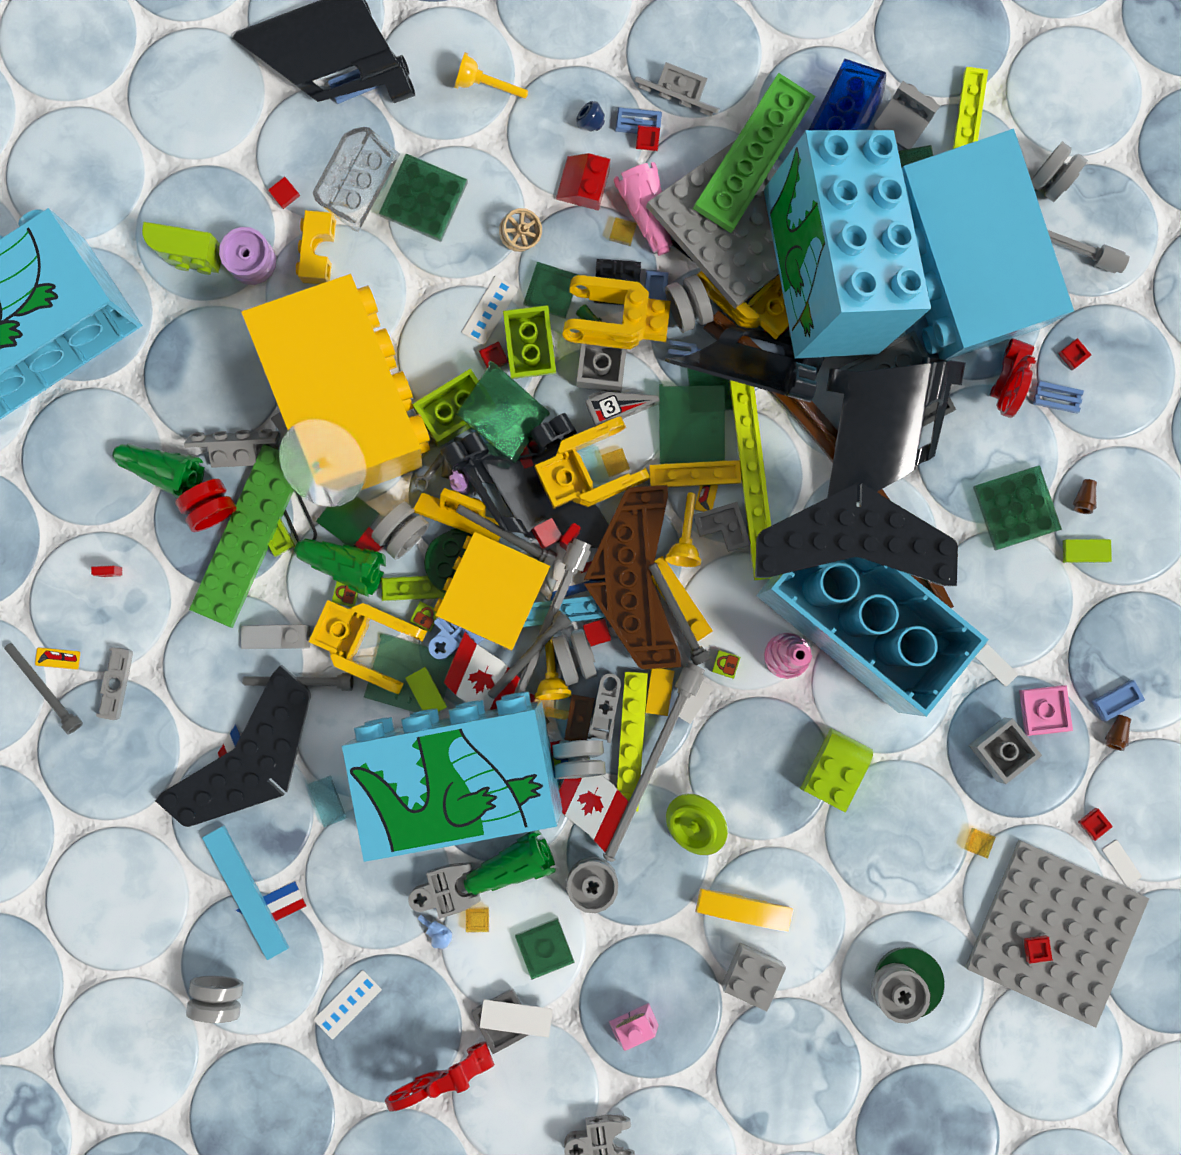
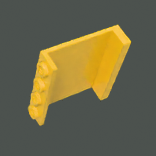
[433,532,550,651]

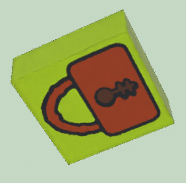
[332,581,359,607]
[410,601,438,632]
[711,650,741,679]

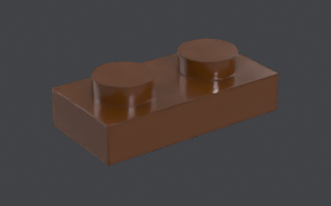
[564,694,595,741]

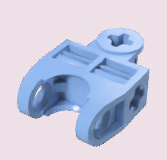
[429,618,484,659]

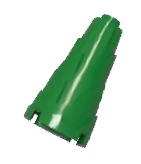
[112,444,205,498]
[294,538,386,597]
[464,830,556,895]

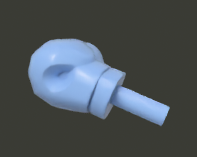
[418,915,452,949]

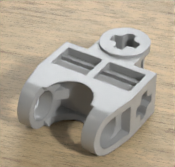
[588,674,621,743]
[408,863,481,919]
[564,1115,635,1155]

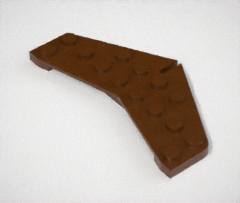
[584,485,681,670]

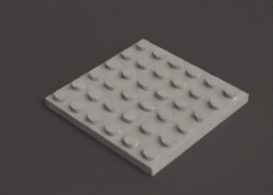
[646,141,779,309]
[965,840,1149,1028]

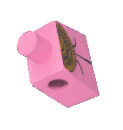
[609,1003,659,1051]

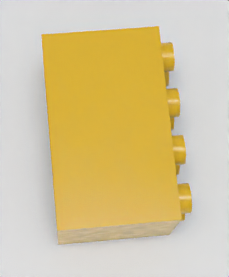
[241,274,430,506]

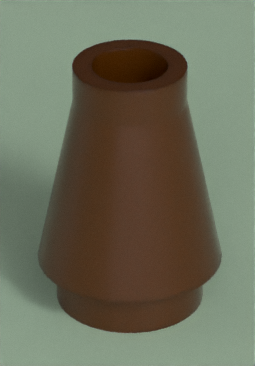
[1073,479,1097,514]
[1105,715,1132,751]

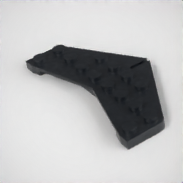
[755,483,958,586]
[155,665,311,827]

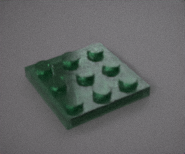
[379,154,468,242]
[973,465,1062,551]

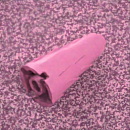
[614,162,673,256]
[764,633,812,679]

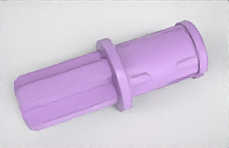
[449,471,470,495]

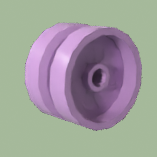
[219,227,276,285]

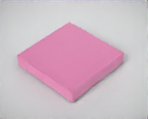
[1019,685,1073,736]

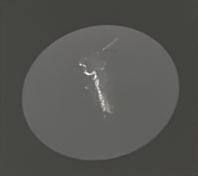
[279,419,366,506]

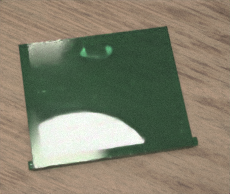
[456,361,550,463]
[659,384,725,464]
[364,634,455,715]

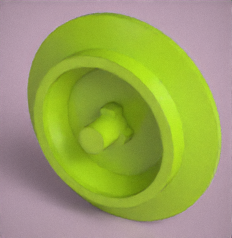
[666,794,728,855]

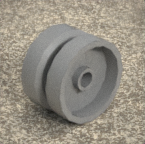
[1031,141,1088,202]
[665,274,713,333]
[371,501,430,560]
[552,629,597,686]
[552,740,606,779]
[567,857,618,913]
[871,963,930,1024]
[186,976,243,1023]

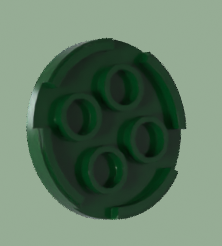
[424,529,473,594]
[875,947,945,1017]

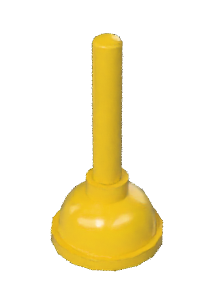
[454,52,528,99]
[665,492,701,567]
[535,637,572,700]

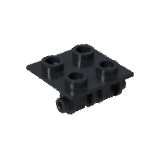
[593,259,641,305]

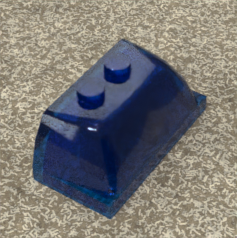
[808,58,886,130]

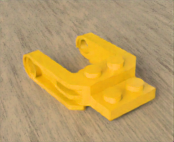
[697,271,789,339]
[562,275,671,350]
[534,416,650,508]
[308,600,427,694]

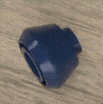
[576,101,605,132]

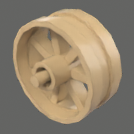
[499,208,542,252]

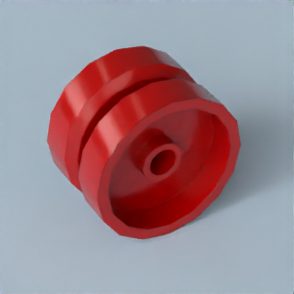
[175,479,237,532]

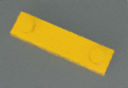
[649,460,741,488]
[651,556,713,642]

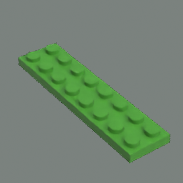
[693,73,816,233]
[189,444,303,628]

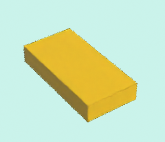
[645,669,674,716]

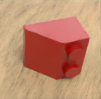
[556,153,611,211]

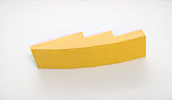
[695,888,793,931]

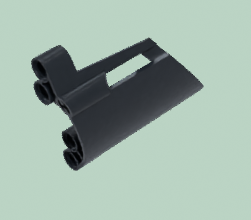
[232,0,415,103]
[665,326,825,402]
[826,357,966,502]
[440,413,609,548]

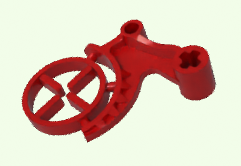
[990,338,1036,418]
[385,1041,495,1111]

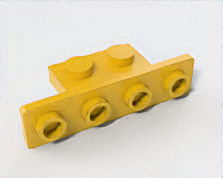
[414,488,501,542]

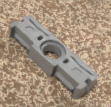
[96,648,133,720]

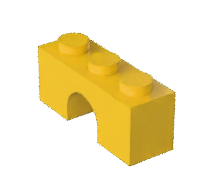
[296,210,336,284]

